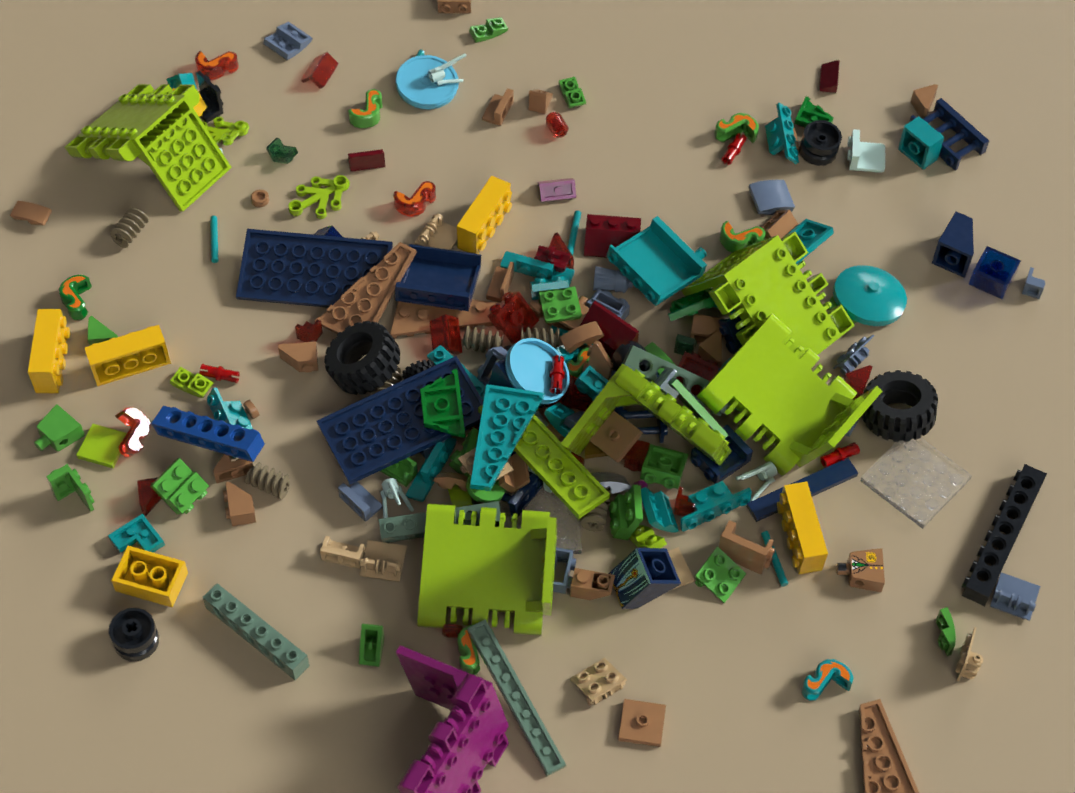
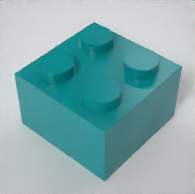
[898,116,944,170]

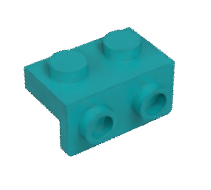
[530,275,569,300]
[574,365,609,401]

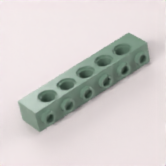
[623,345,731,416]
[379,501,501,543]
[203,583,310,681]

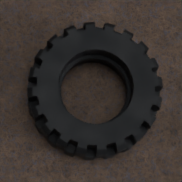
[324,321,401,395]
[862,370,938,442]

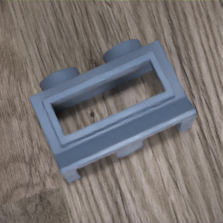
[586,289,630,320]
[477,346,508,386]
[553,548,577,594]

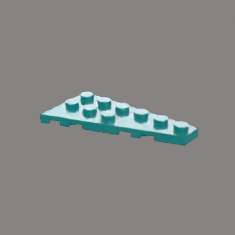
[470,384,545,491]

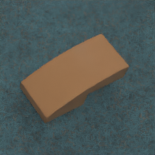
[10,201,52,226]
[560,321,604,353]
[434,472,468,492]

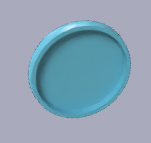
[395,55,459,110]
[505,338,570,404]

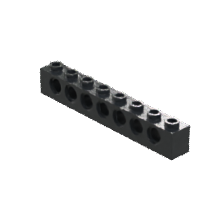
[962,464,1047,607]

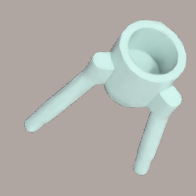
[428,54,467,86]
[736,461,777,502]
[380,478,414,518]

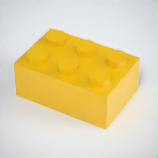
[111,546,188,608]

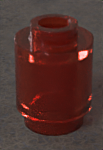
[546,112,569,138]

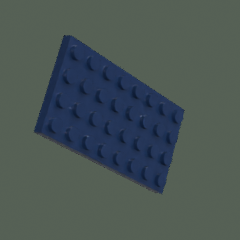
[236,229,393,313]
[316,356,484,485]

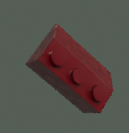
[584,214,641,258]
[580,301,639,359]

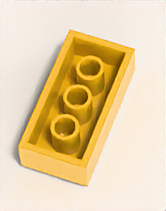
[457,175,512,254]
[28,309,70,393]
[84,325,171,387]
[777,482,828,574]

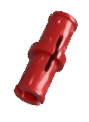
[721,133,747,165]
[549,355,565,394]
[199,364,240,383]
[820,442,860,468]

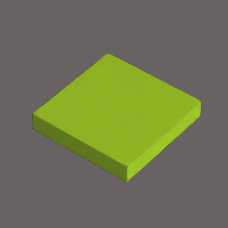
[76,424,129,469]

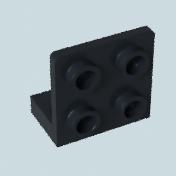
[196,71,224,123]

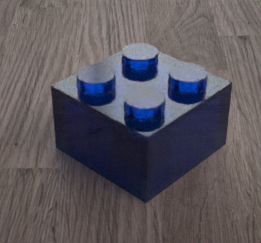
[968,246,1021,299]

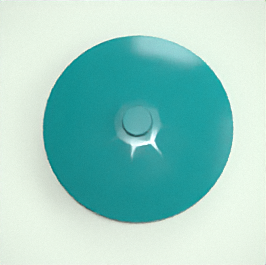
[833,265,907,326]

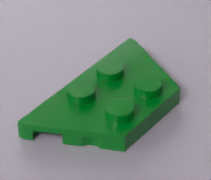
[668,288,715,322]
[420,369,466,438]

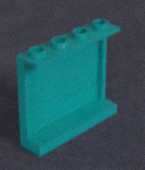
[606,216,707,306]

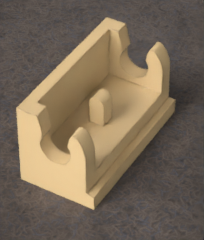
[320,536,366,569]

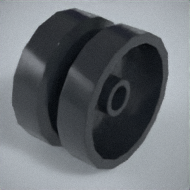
[799,120,842,166]
[109,608,159,662]

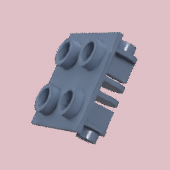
[833,335,874,375]
[990,572,1040,621]

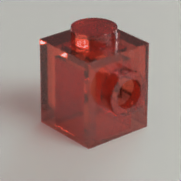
[622,440,650,472]

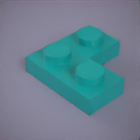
[108,514,165,553]

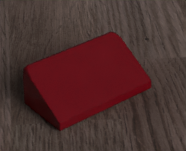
[819,60,840,93]

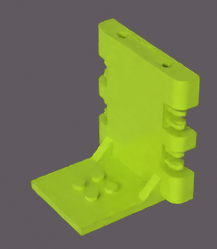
[65,84,232,211]
[681,232,855,358]
[697,313,882,476]
[561,363,732,466]
[417,504,557,636]

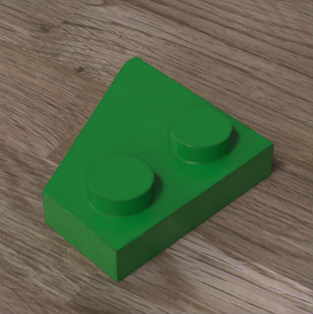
[794,96,834,127]

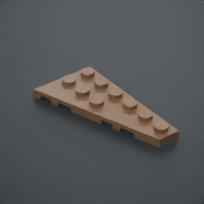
[314,242,417,334]
[390,299,510,339]
[859,699,919,793]

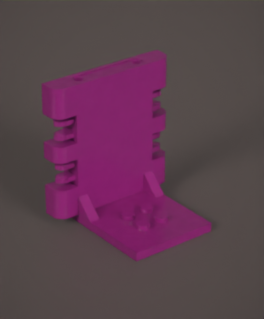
[396,645,509,793]

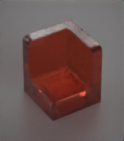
[295,319,323,342]
[674,486,695,517]

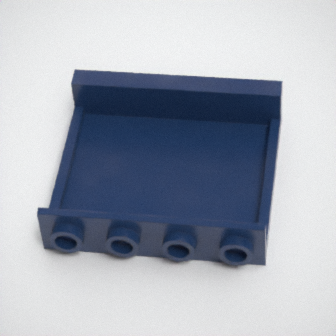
[395,244,482,311]

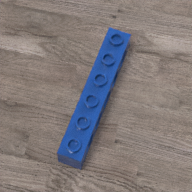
[151,406,265,462]

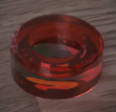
[442,624,463,638]

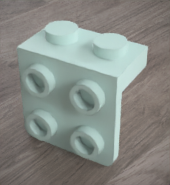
[847,129,885,173]

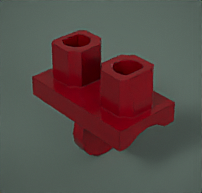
[534,245,571,273]

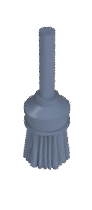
[593,266,634,293]

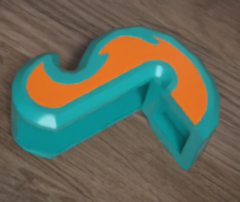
[802,659,854,701]

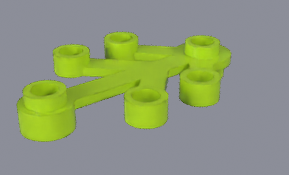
[202,117,249,146]
[288,175,350,219]

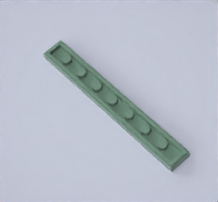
[467,619,566,776]

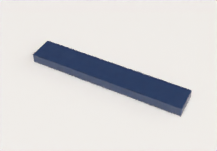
[746,458,858,522]

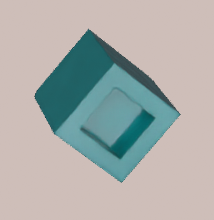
[167,73,197,89]

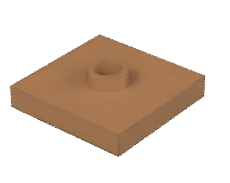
[589,411,643,463]
[618,699,666,747]

